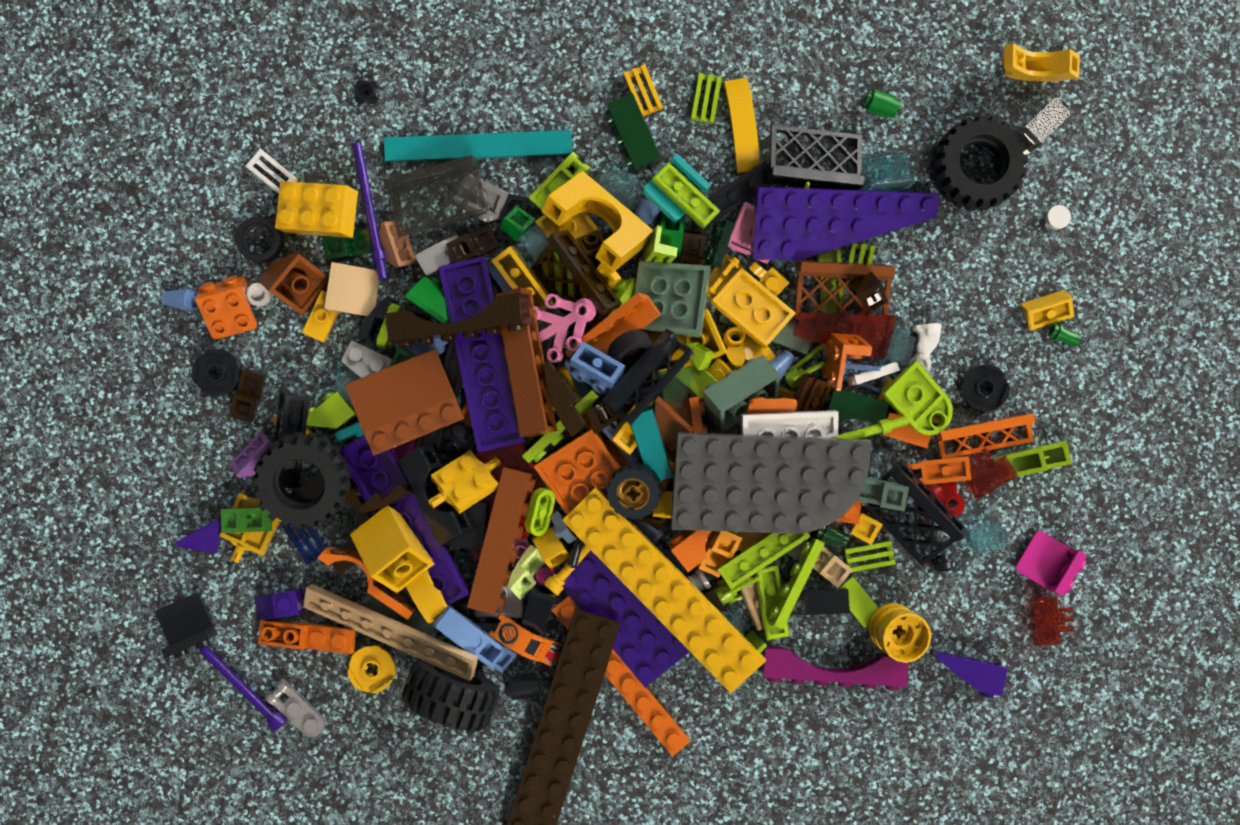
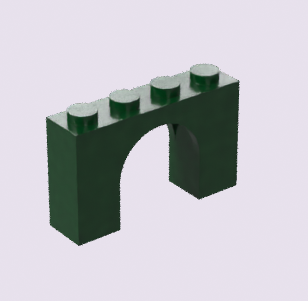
[824,388,889,477]

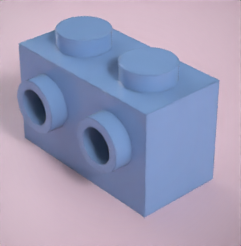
[569,341,625,395]

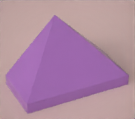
[229,430,272,478]

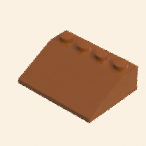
[345,348,464,456]

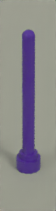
[199,645,288,733]

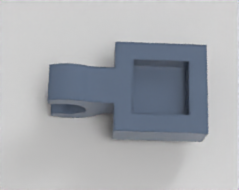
[550,511,577,549]

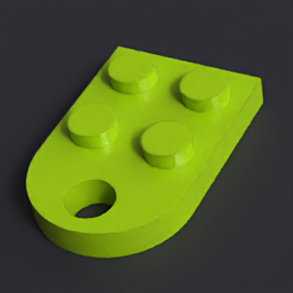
[880,361,953,435]

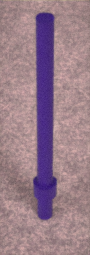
[352,142,388,280]

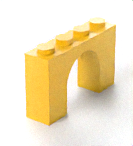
[541,171,654,272]

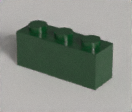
[604,93,661,173]

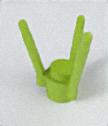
[784,340,827,390]
[714,576,761,605]

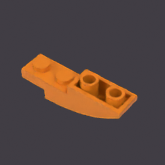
[258,620,356,654]

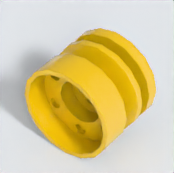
[868,603,931,663]

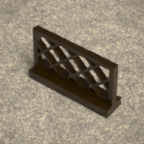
[531,230,622,336]

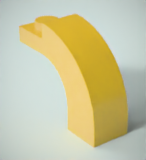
[1002,43,1080,82]

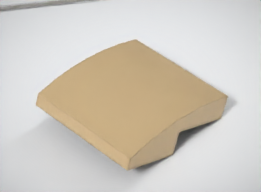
[324,262,380,317]

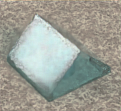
[862,152,918,191]

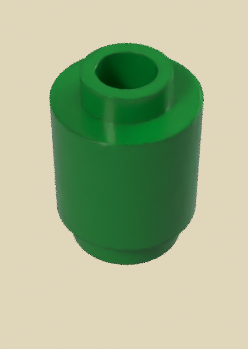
[863,89,900,119]

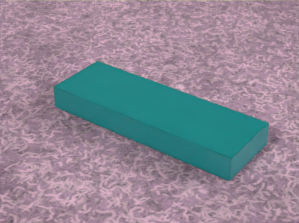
[631,408,673,481]

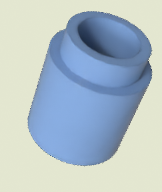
[634,196,660,229]

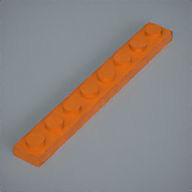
[552,596,690,757]

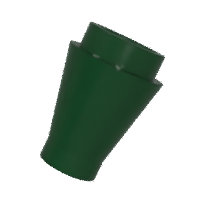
[812,523,850,547]

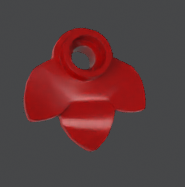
[921,482,965,520]

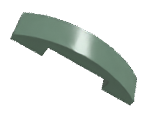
[856,477,909,512]

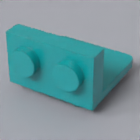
[642,154,712,222]

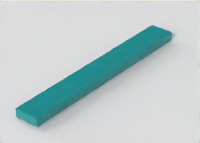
[384,130,572,163]

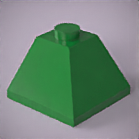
[405,276,450,323]

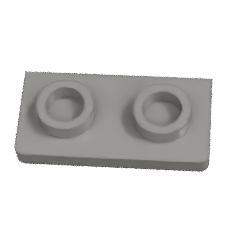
[450,173,509,222]

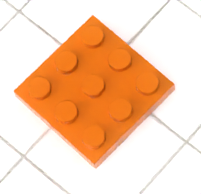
[534,428,620,515]

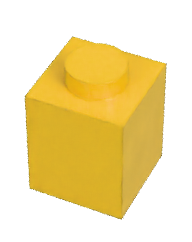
[532,528,570,570]

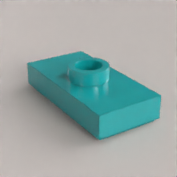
[334,421,364,442]

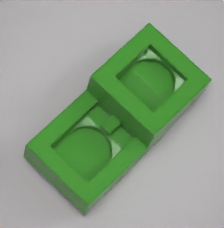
[221,508,272,533]

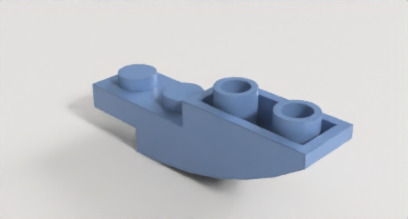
[433,606,517,673]

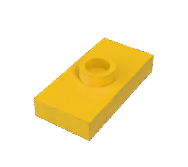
[302,290,339,343]

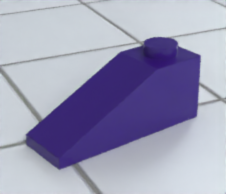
[931,650,1008,698]

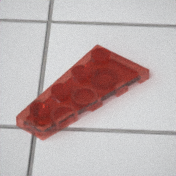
[793,312,897,361]

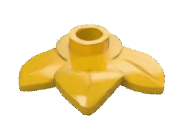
[723,327,764,368]

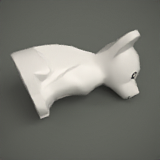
[907,323,942,373]

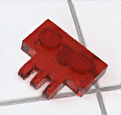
[964,448,1019,500]
[1031,596,1075,646]

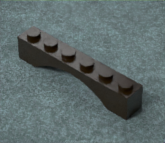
[386,293,531,348]

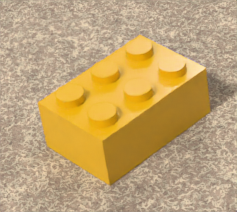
[275,181,358,238]

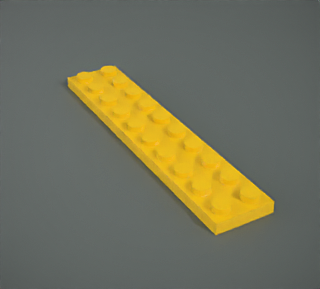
[563,486,766,693]

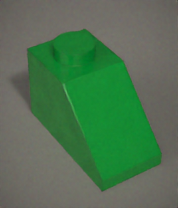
[660,212,685,257]

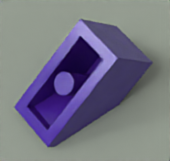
[255,588,306,619]

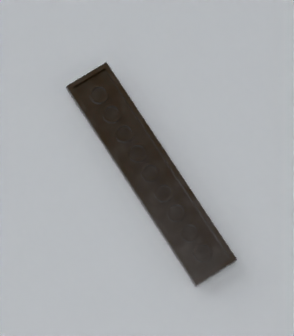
[506,608,621,825]

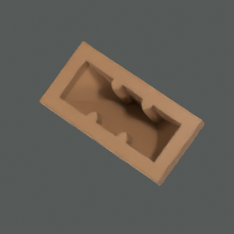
[379,220,417,268]

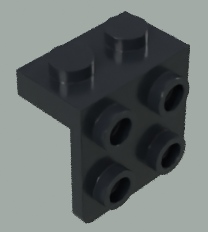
[156,593,218,659]

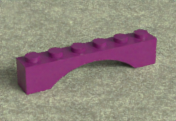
[761,645,908,690]

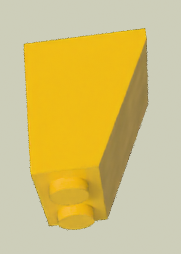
[350,505,435,593]

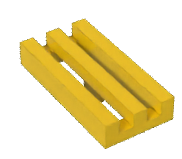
[623,64,663,117]

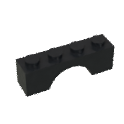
[398,445,474,546]

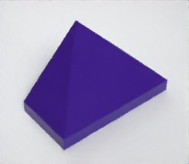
[175,518,222,554]

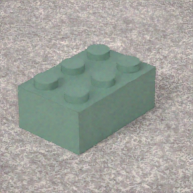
[703,354,780,434]

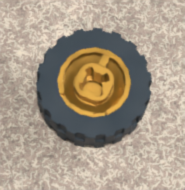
[607,463,662,519]

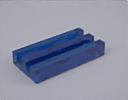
[282,524,326,565]

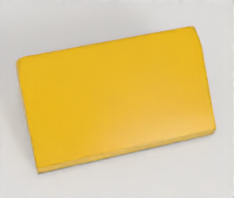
[1021,290,1074,331]

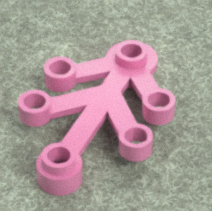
[535,294,596,363]

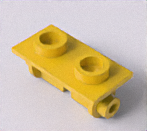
[707,253,745,301]

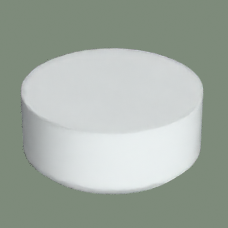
[1045,205,1071,230]
[246,282,272,307]

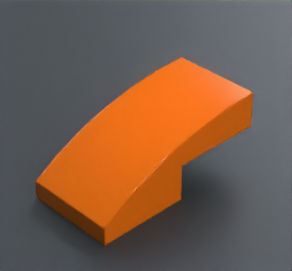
[883,412,931,449]

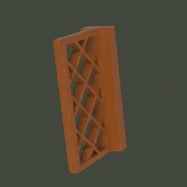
[794,260,895,323]

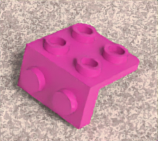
[1015,530,1087,596]

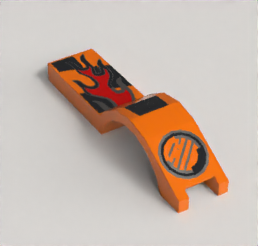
[318,547,416,620]
[488,613,563,669]

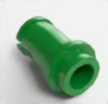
[1048,323,1081,348]

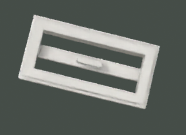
[246,148,298,194]
[846,362,900,387]

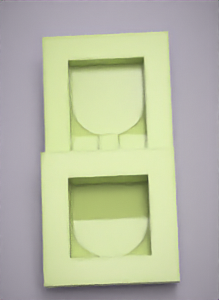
[507,545,545,601]

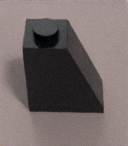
[521,585,556,637]

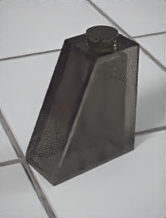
[1018,97,1072,155]

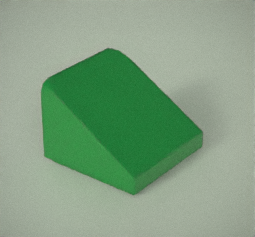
[500,205,535,242]

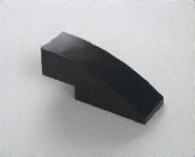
[790,587,850,615]

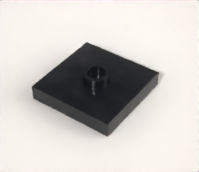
[444,501,489,550]

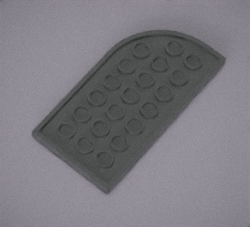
[670,432,872,533]

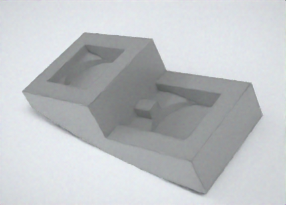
[415,234,459,277]

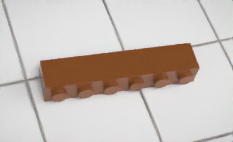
[495,287,557,437]
[467,466,536,615]

